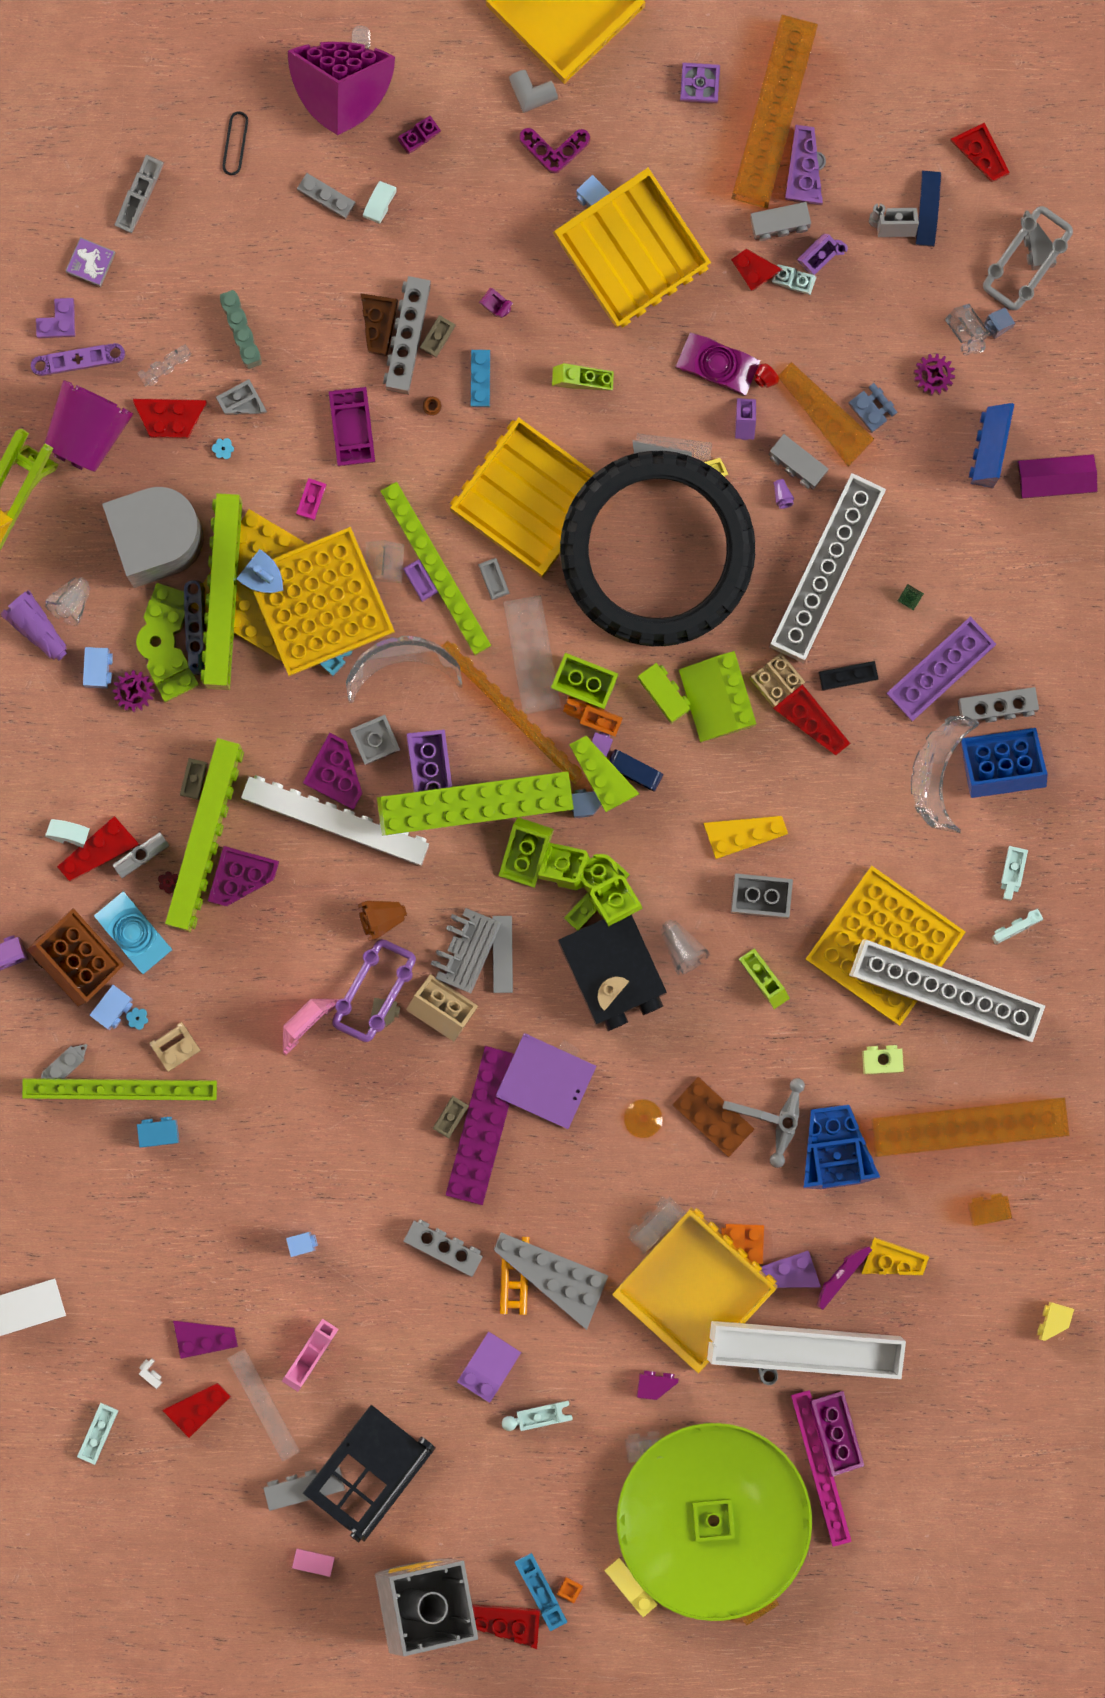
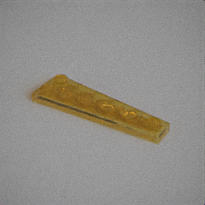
[778,362,874,467]

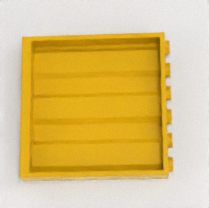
[552,167,711,328]
[450,417,595,578]

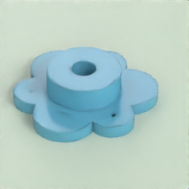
[212,438,234,459]
[126,1008,148,1030]

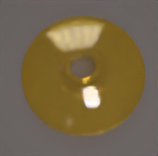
[624,1099,663,1138]

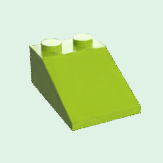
[498,817,554,888]

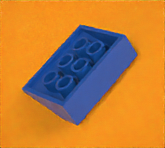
[969,403,1015,488]
[961,728,1048,798]

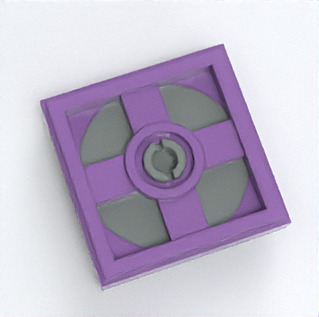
[680,63,720,104]

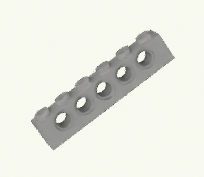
[383,276,431,395]

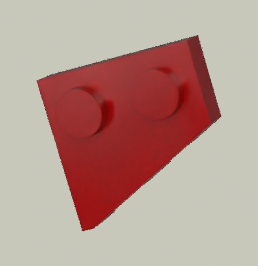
[731,249,782,291]

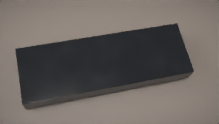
[818,661,879,691]

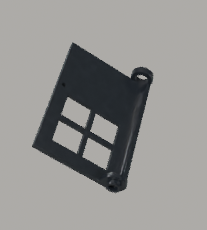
[303,1405,436,1543]

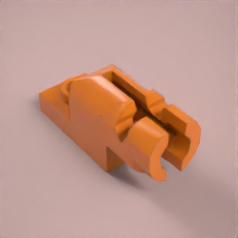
[563,695,623,737]

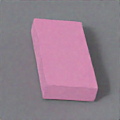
[292,1549,335,1577]

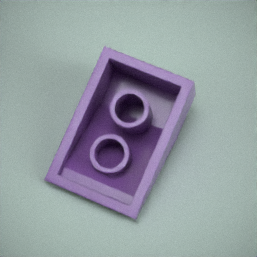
[457,1332,521,1403]

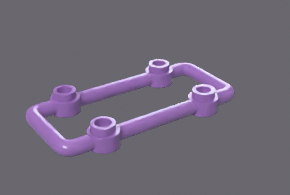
[332,939,416,1042]

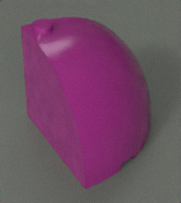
[288,42,395,135]

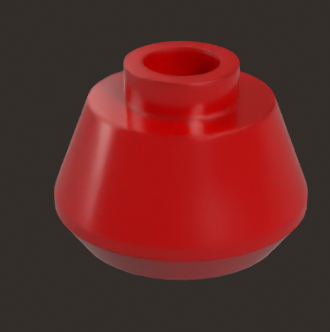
[755,363,779,388]

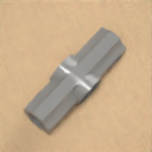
[113,832,170,878]

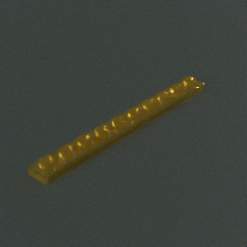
[441,640,583,784]

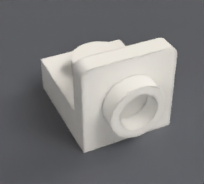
[139,1358,163,1389]

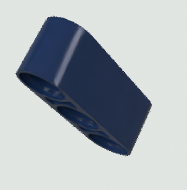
[609,749,664,792]

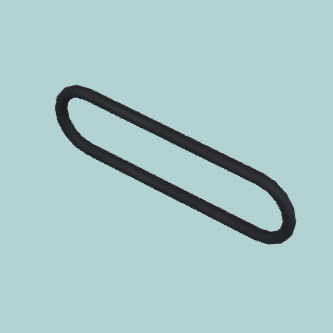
[222,111,248,175]

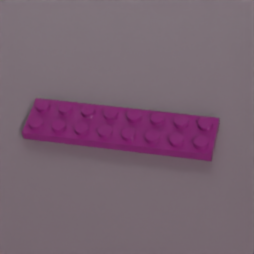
[446,1046,514,1205]

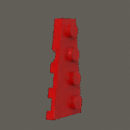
[773,684,851,755]
[57,816,140,881]

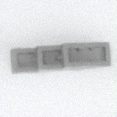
[115,154,165,233]

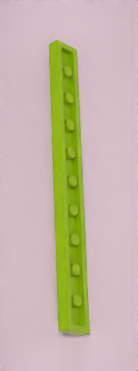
[380,482,491,655]
[22,1078,217,1100]

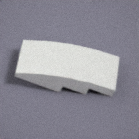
[0,1279,66,1336]

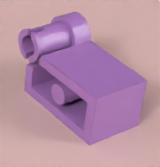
[796,233,848,275]

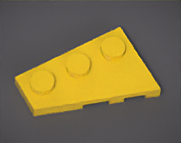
[861,1237,929,1275]

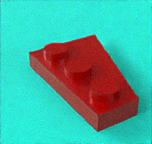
[950,123,1010,182]
[162,1383,231,1438]

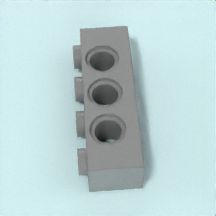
[958,687,1039,726]
[403,1219,483,1277]

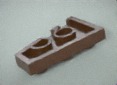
[360,293,398,356]

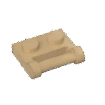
[150,1022,201,1072]

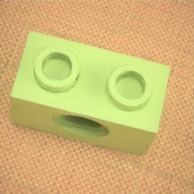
[862,1045,904,1074]

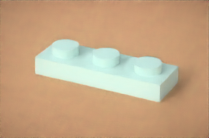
[77,1403,119,1465]

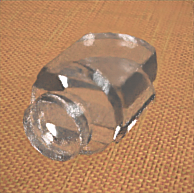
[352,26,370,49]

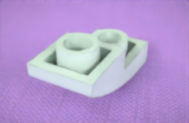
[363,181,397,224]
[772,264,816,295]
[45,819,90,848]

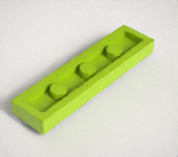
[564,862,630,931]

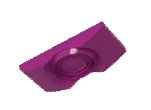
[676,332,760,396]
[329,387,375,467]
[817,1246,872,1310]

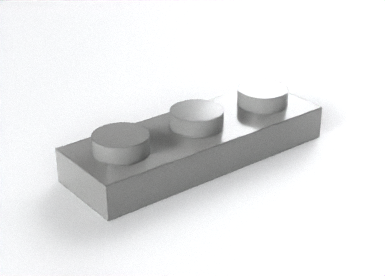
[297,173,355,219]

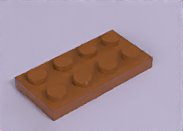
[672,1077,755,1157]

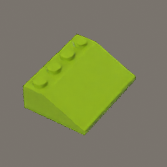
[679,651,756,743]

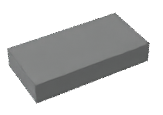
[478,558,510,600]

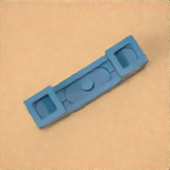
[515,1553,567,1631]

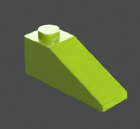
[739,948,790,1009]

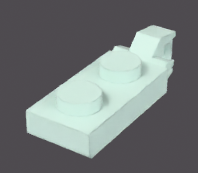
[1001,846,1028,901]
[992,909,1043,945]

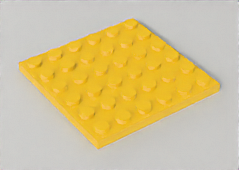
[191,509,307,662]
[253,527,395,677]
[805,865,966,1026]

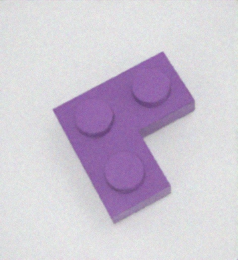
[36,298,75,338]

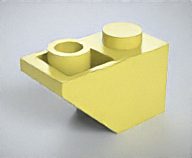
[1037,1302,1074,1341]

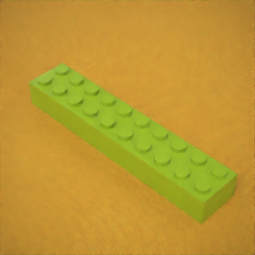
[201,493,242,690]
[165,738,244,932]
[377,771,574,836]

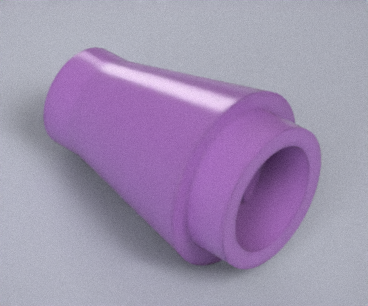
[773,479,794,509]

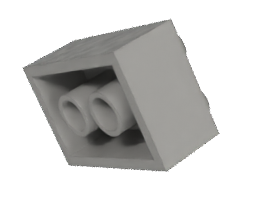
[731,873,793,919]

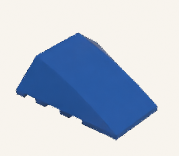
[804,1105,880,1189]

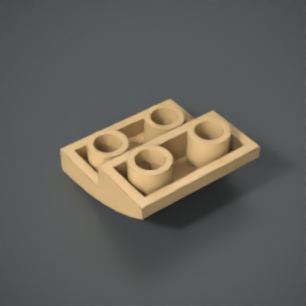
[749,653,805,708]

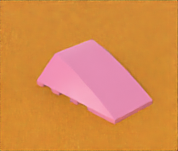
[283,999,339,1056]

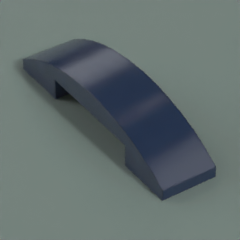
[916,170,941,247]

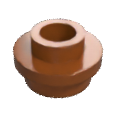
[423,396,442,416]

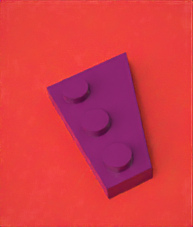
[173,1320,238,1359]

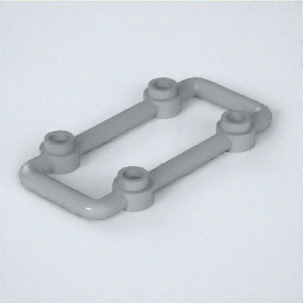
[983,206,1073,310]

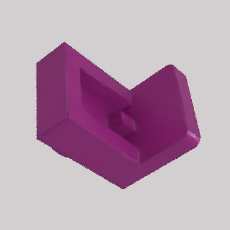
[479,288,513,318]

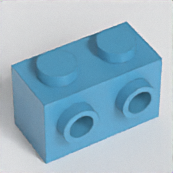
[137,1116,180,1148]

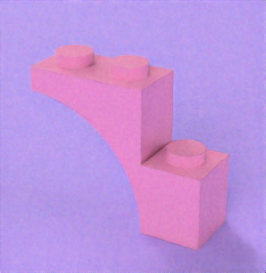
[282,1319,339,1392]

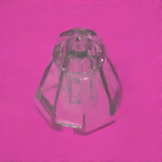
[45,578,91,626]

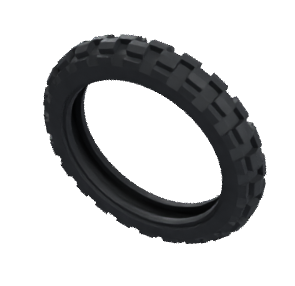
[560,451,756,647]

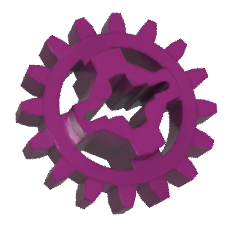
[913,354,955,396]
[113,670,155,713]

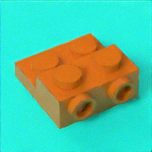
[721,1224,764,1264]

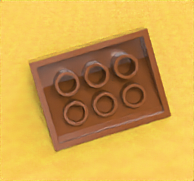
[27,908,124,1007]

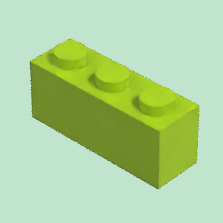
[637,663,691,724]

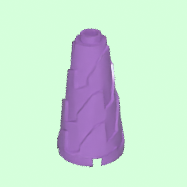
[0,590,67,661]

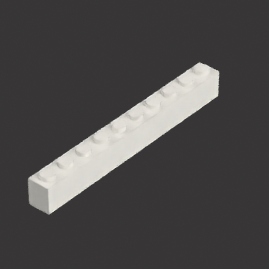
[241,775,429,866]

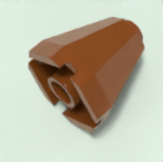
[358,901,407,941]

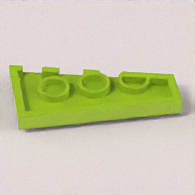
[569,736,639,812]

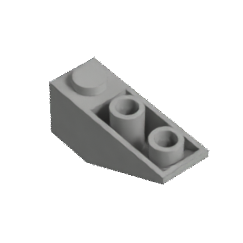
[1021,210,1057,270]

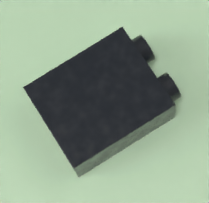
[558,915,667,1031]

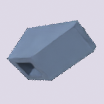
[984,308,1015,339]
[572,789,602,818]

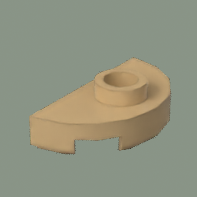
[598,977,629,1011]

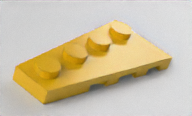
[703,816,788,859]

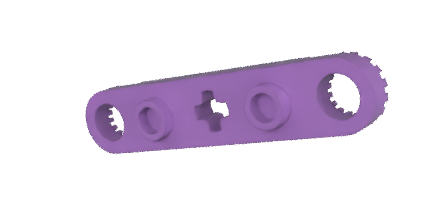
[31,343,125,376]

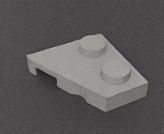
[216,379,267,415]

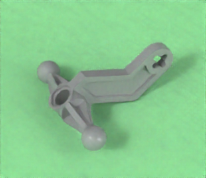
[723,1078,805,1168]

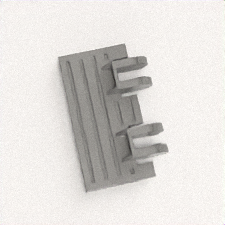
[431,908,501,993]

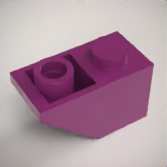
[637,1370,679,1400]

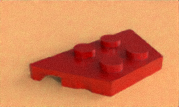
[133,399,207,439]

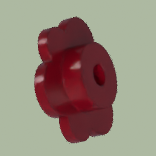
[158,871,178,894]

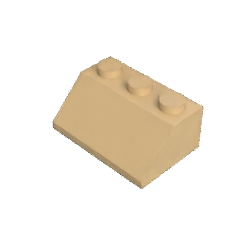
[406,974,478,1042]

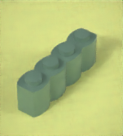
[220,290,261,369]

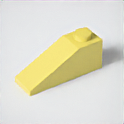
[604,1558,658,1617]

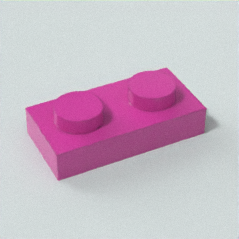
[296,478,327,521]

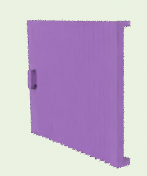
[495,1033,596,1129]

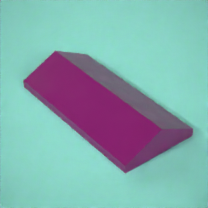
[1018,454,1098,499]
[810,1391,864,1477]

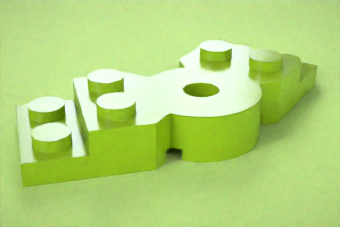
[136,583,199,703]
[538,843,643,926]

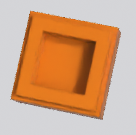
[557,1577,583,1604]

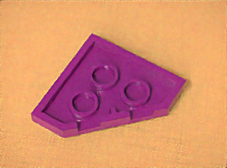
[303,732,363,810]
[208,846,279,907]

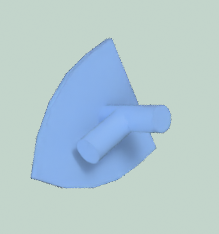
[236,549,283,593]

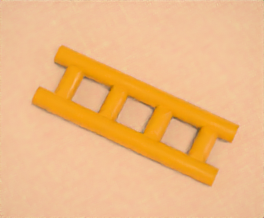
[500,1237,529,1315]

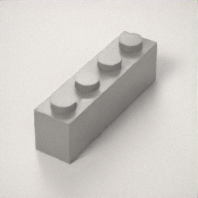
[263,1466,346,1511]

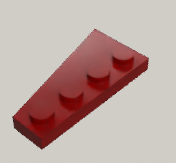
[472,1604,540,1649]

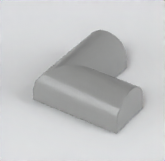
[509,70,558,113]

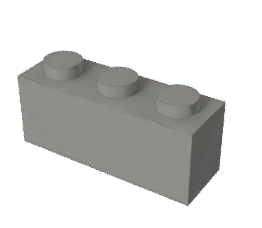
[750,202,811,241]
[769,434,828,490]

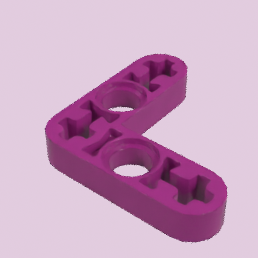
[520,128,590,174]

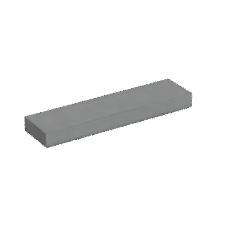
[493,916,513,993]

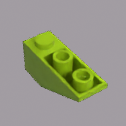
[552,363,614,390]

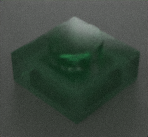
[897,584,924,611]

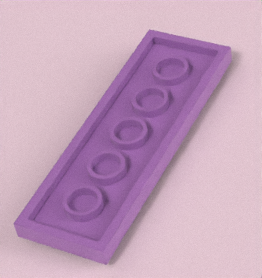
[886,616,996,722]

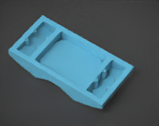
[94,891,172,974]

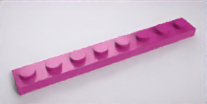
[791,1390,852,1547]

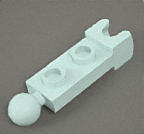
[502,1400,573,1431]

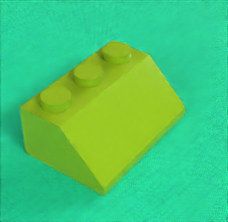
[551,653,618,709]

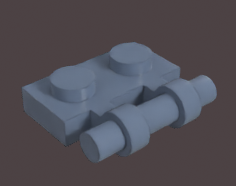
[848,383,898,433]

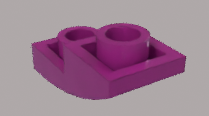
[398,116,441,154]

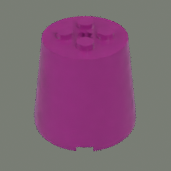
[44,380,133,472]

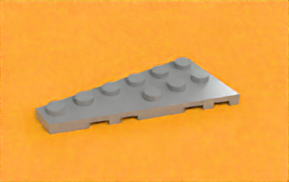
[494,1232,608,1330]

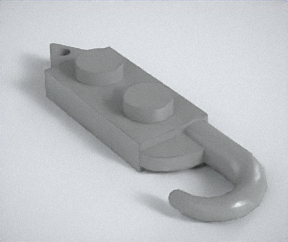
[41,1044,88,1079]

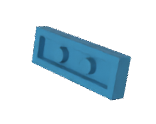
[471,350,490,408]

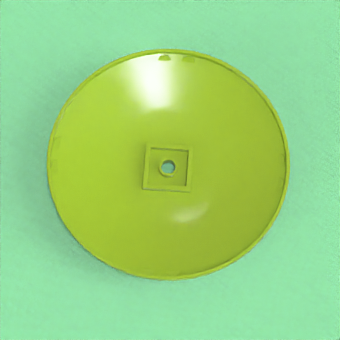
[617,1423,812,1621]

